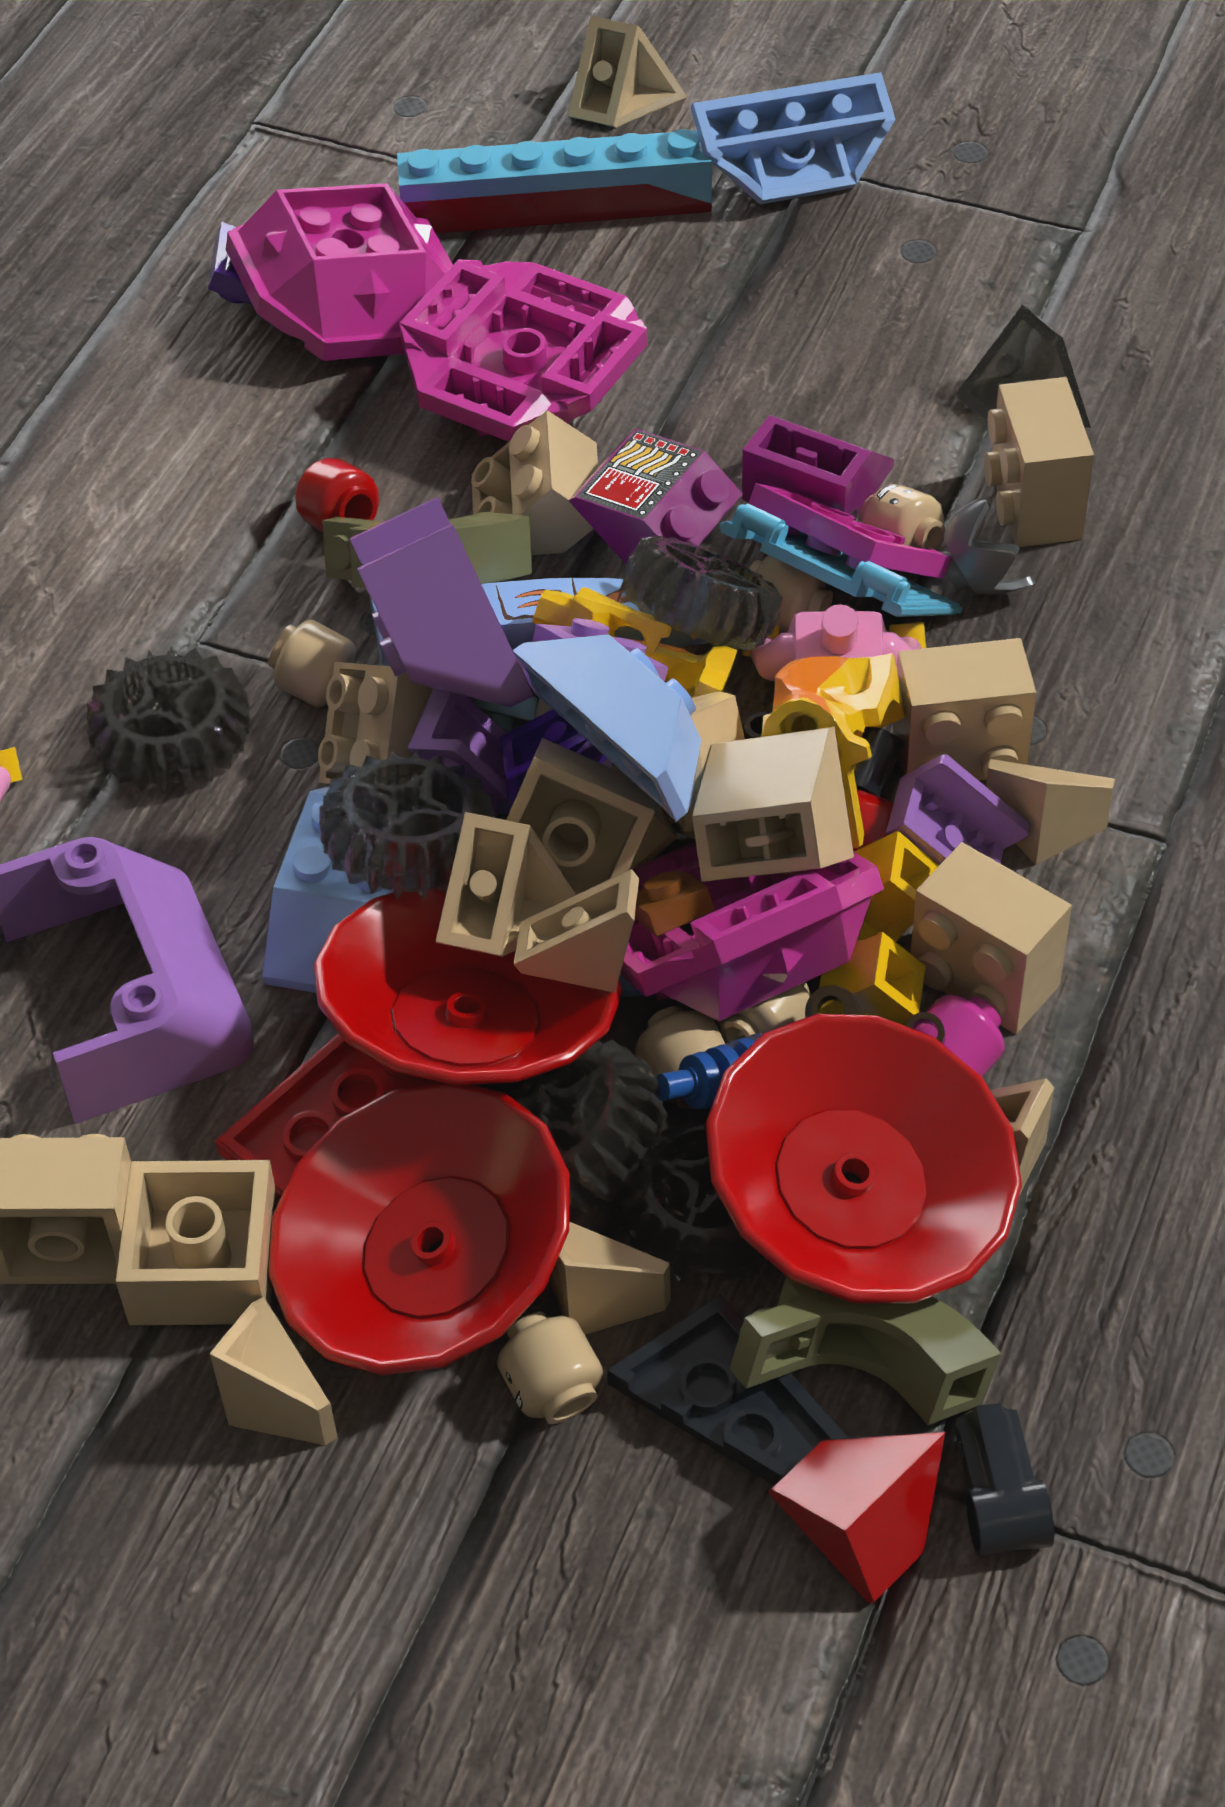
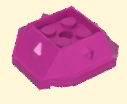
[225,183,453,361]
[400,260,647,442]
[620,841,884,1021]

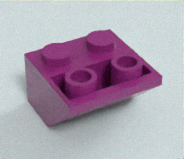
[742,415,894,521]

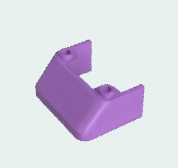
[350,497,534,707]
[0,837,254,1124]

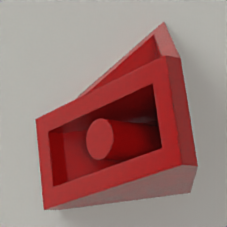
[768,1432,945,1605]

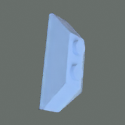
[690,72,896,204]
[513,634,702,821]

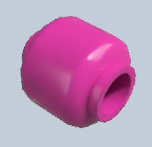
[914,994,1005,1077]

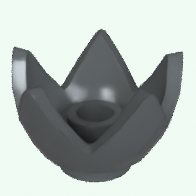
[937,496,1036,595]

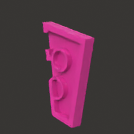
[748,483,952,579]

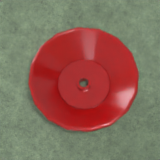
[313,882,623,1085]
[706,1014,1022,1304]
[268,1082,570,1376]

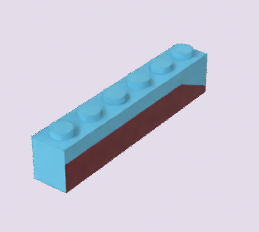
[397,129,712,233]

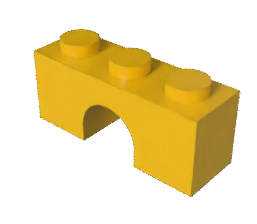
[819,831,939,1025]

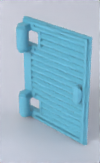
[719,504,962,617]

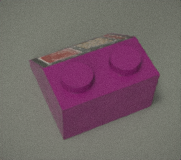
[569,428,743,581]

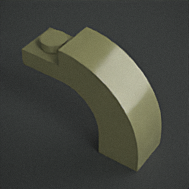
[322,512,532,588]
[730,1278,1001,1425]

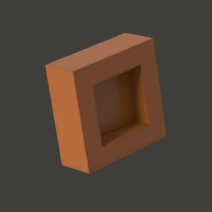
[635,871,715,937]

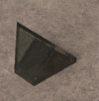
[955,304,1091,428]

